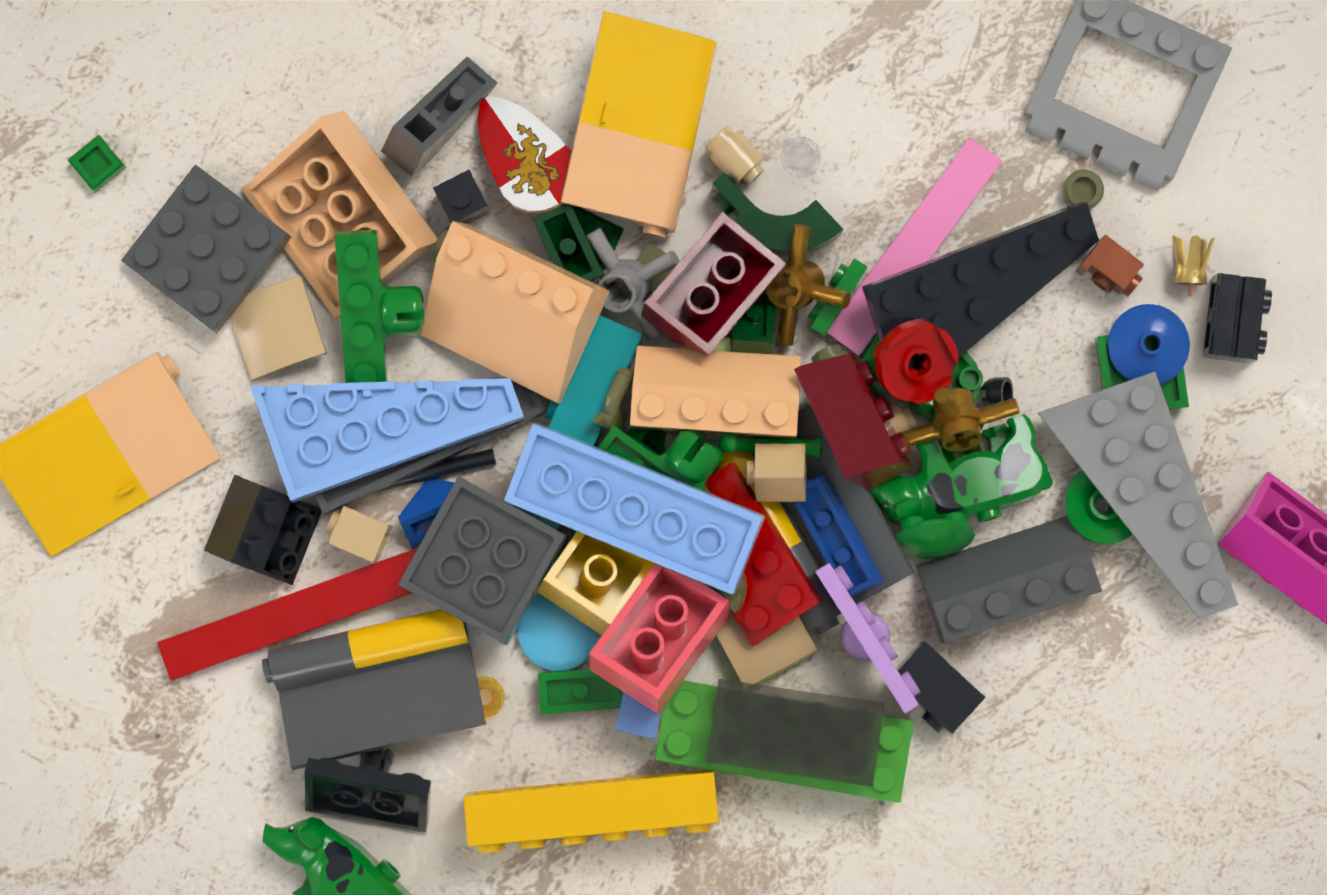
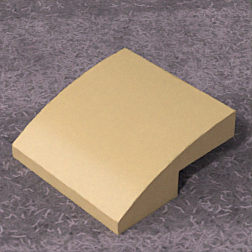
[230,275,327,381]
[716,609,818,691]

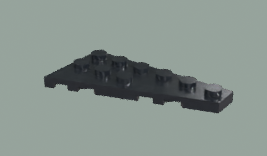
[862,202,1099,403]

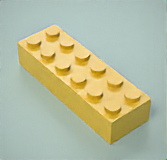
[463,769,719,853]

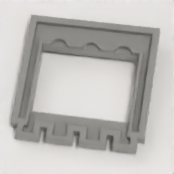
[1023,0,1232,191]

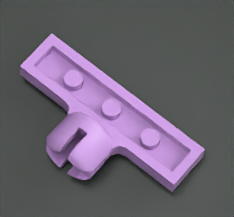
[815,563,921,713]

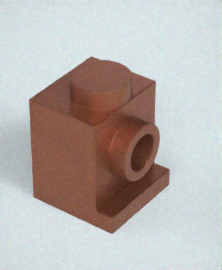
[1075,234,1144,297]

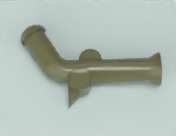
[591,368,634,432]

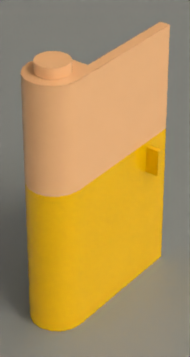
[560,11,717,239]
[0,351,221,557]

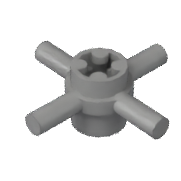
[586,228,679,341]

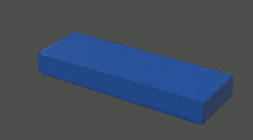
[793,471,884,597]

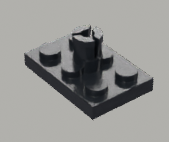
[304,748,431,833]

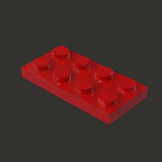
[706,462,823,646]

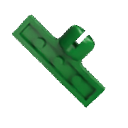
[335,230,424,383]
[598,425,722,495]

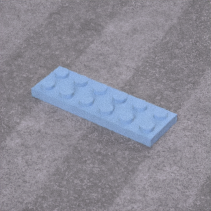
[504,423,765,595]

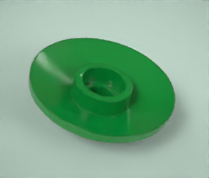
[1065,470,1133,545]

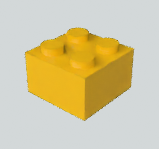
[538,531,655,635]

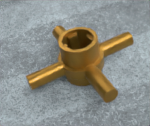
[766,224,851,346]
[902,388,1020,454]

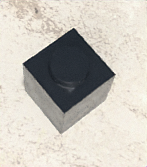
[433,170,490,224]

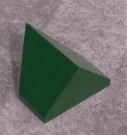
[532,203,624,282]

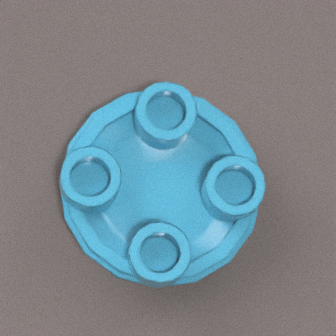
[518,595,598,671]

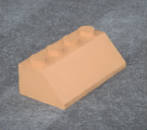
[630,346,801,439]

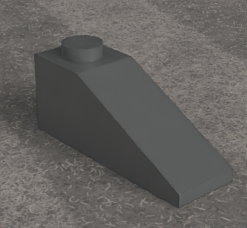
[381,57,498,177]

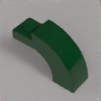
[711,173,843,256]

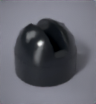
[980,377,1013,406]

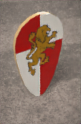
[478,96,572,214]

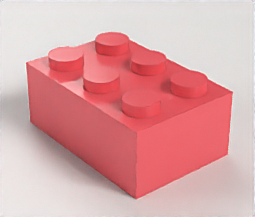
[589,563,729,715]

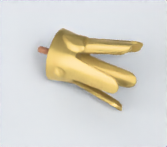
[1172,235,1215,297]

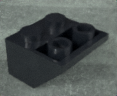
[204,474,322,585]

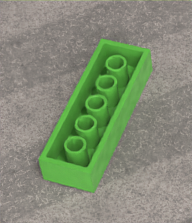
[655,680,914,803]

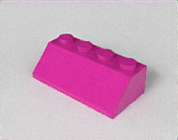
[1218,472,1327,625]

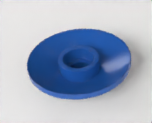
[1107,304,1190,384]

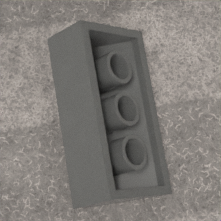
[915,516,1102,643]

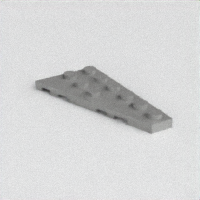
[1037,372,1238,619]

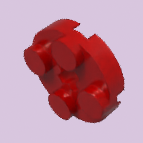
[873,319,958,404]

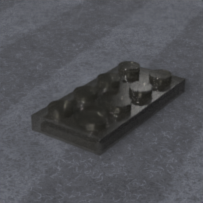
[706,679,885,787]

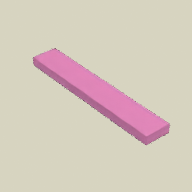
[826,138,1002,357]

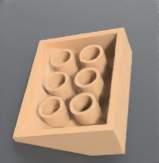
[241,111,438,319]
[420,221,610,404]

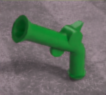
[719,433,823,460]

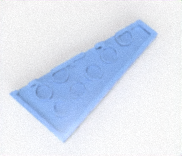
[250,378,525,503]

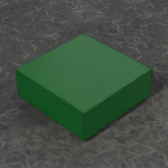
[68,134,126,193]

